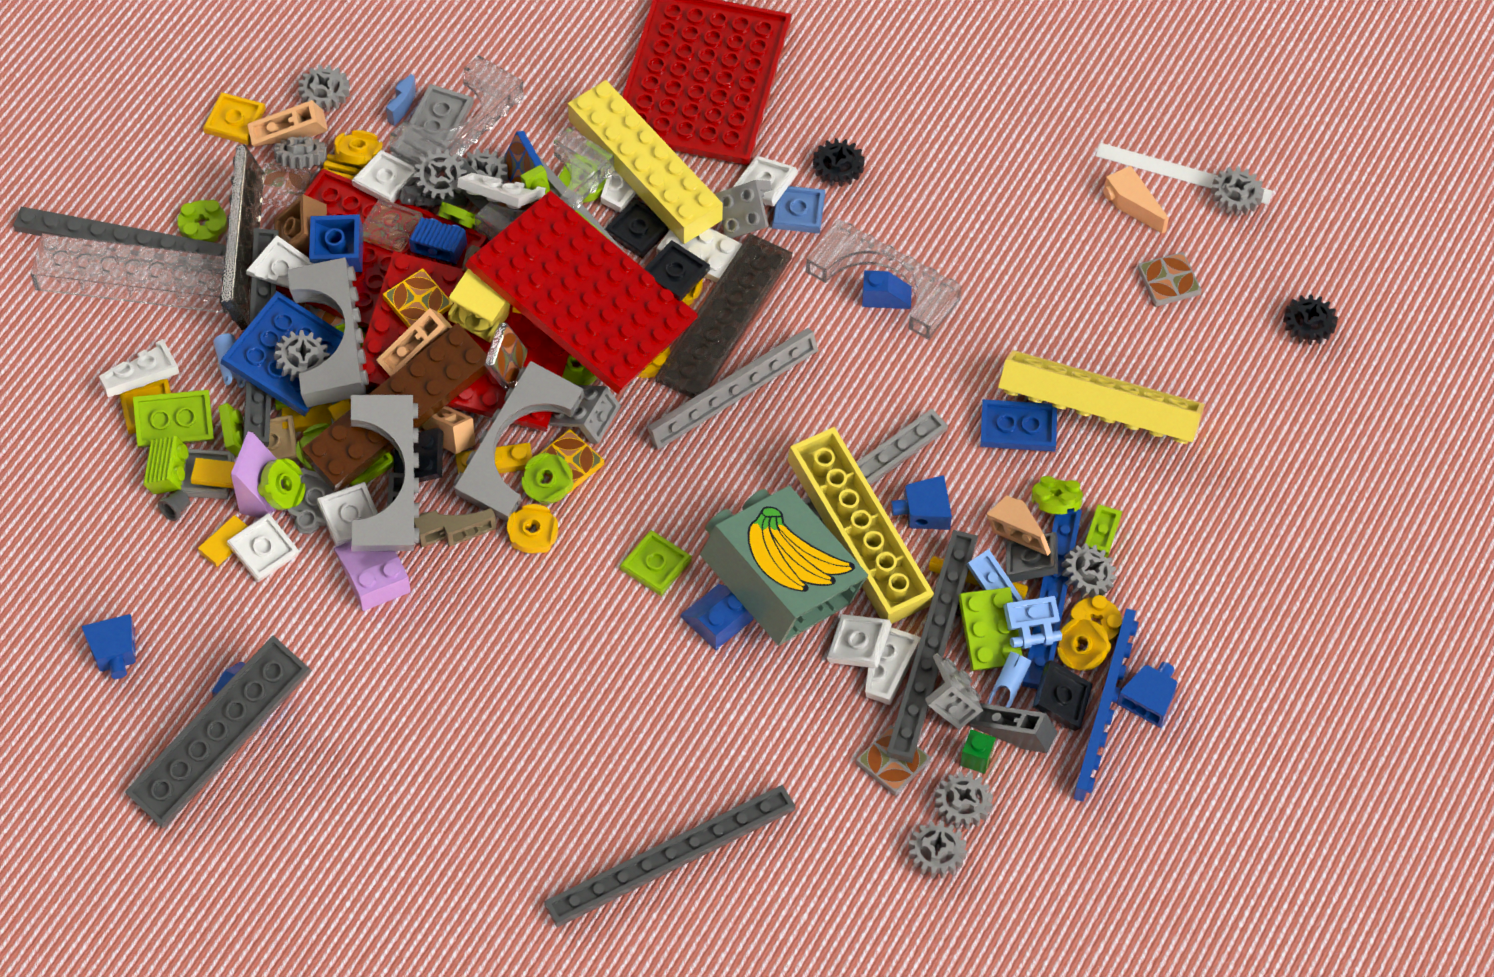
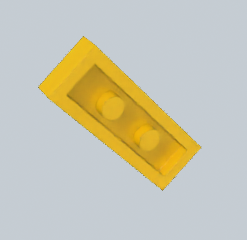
[455,442,533,474]

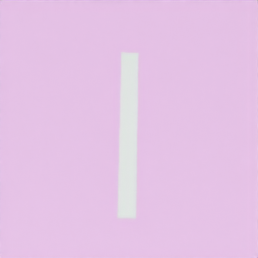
[1096,143,1272,204]

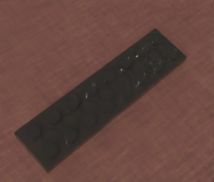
[220,144,265,330]
[655,233,793,399]

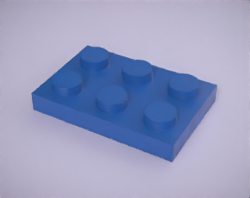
[980,399,1057,452]

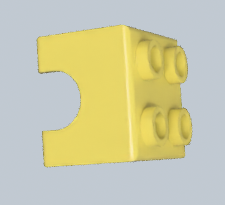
[448,269,510,342]

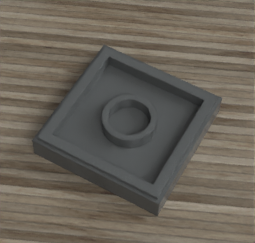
[1006,532,1058,583]

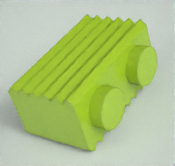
[143,436,189,494]

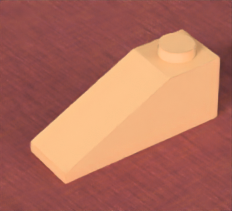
[247,100,328,147]
[1103,166,1169,233]
[376,308,452,377]
[421,406,476,454]
[986,495,1051,556]

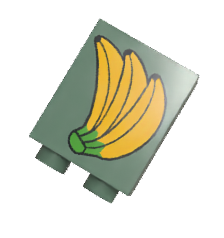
[700,485,868,646]

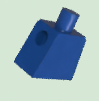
[891,475,952,530]
[82,614,136,679]
[1117,662,1178,728]

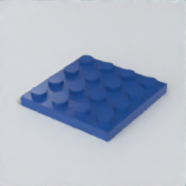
[220,291,344,417]

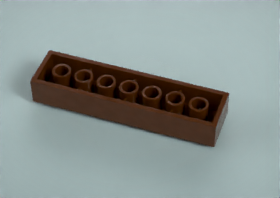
[302,323,491,492]

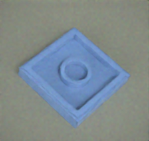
[772,186,825,234]

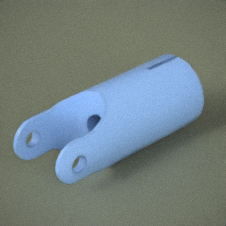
[213,333,246,388]
[988,651,1032,708]

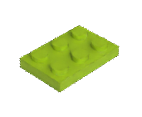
[133,390,214,448]
[958,587,1022,672]

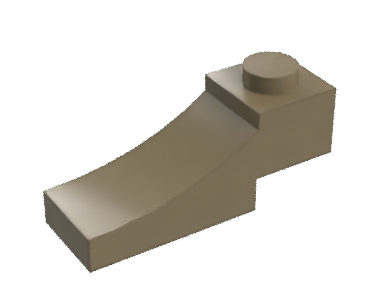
[414,508,497,548]

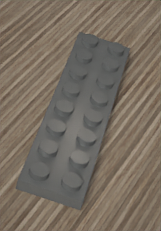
[125,635,312,828]

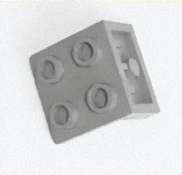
[715,180,772,239]
[549,385,621,444]
[925,653,983,730]

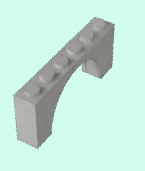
[287,257,369,407]
[453,361,584,522]
[351,395,419,551]

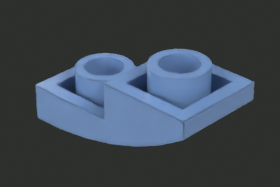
[386,74,416,126]

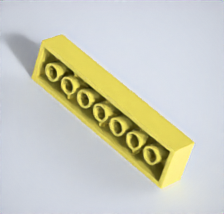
[568,80,723,244]
[998,350,1205,444]
[787,427,934,624]

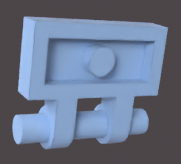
[1003,596,1062,649]

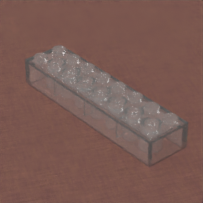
[30,234,238,314]

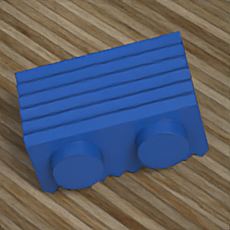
[409,217,467,264]

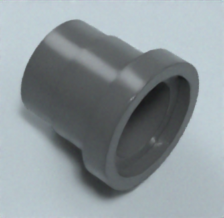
[158,490,190,521]

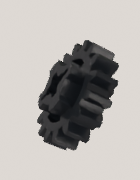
[813,138,865,187]
[1283,294,1338,345]

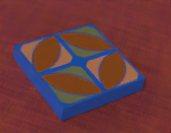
[504,131,543,183]

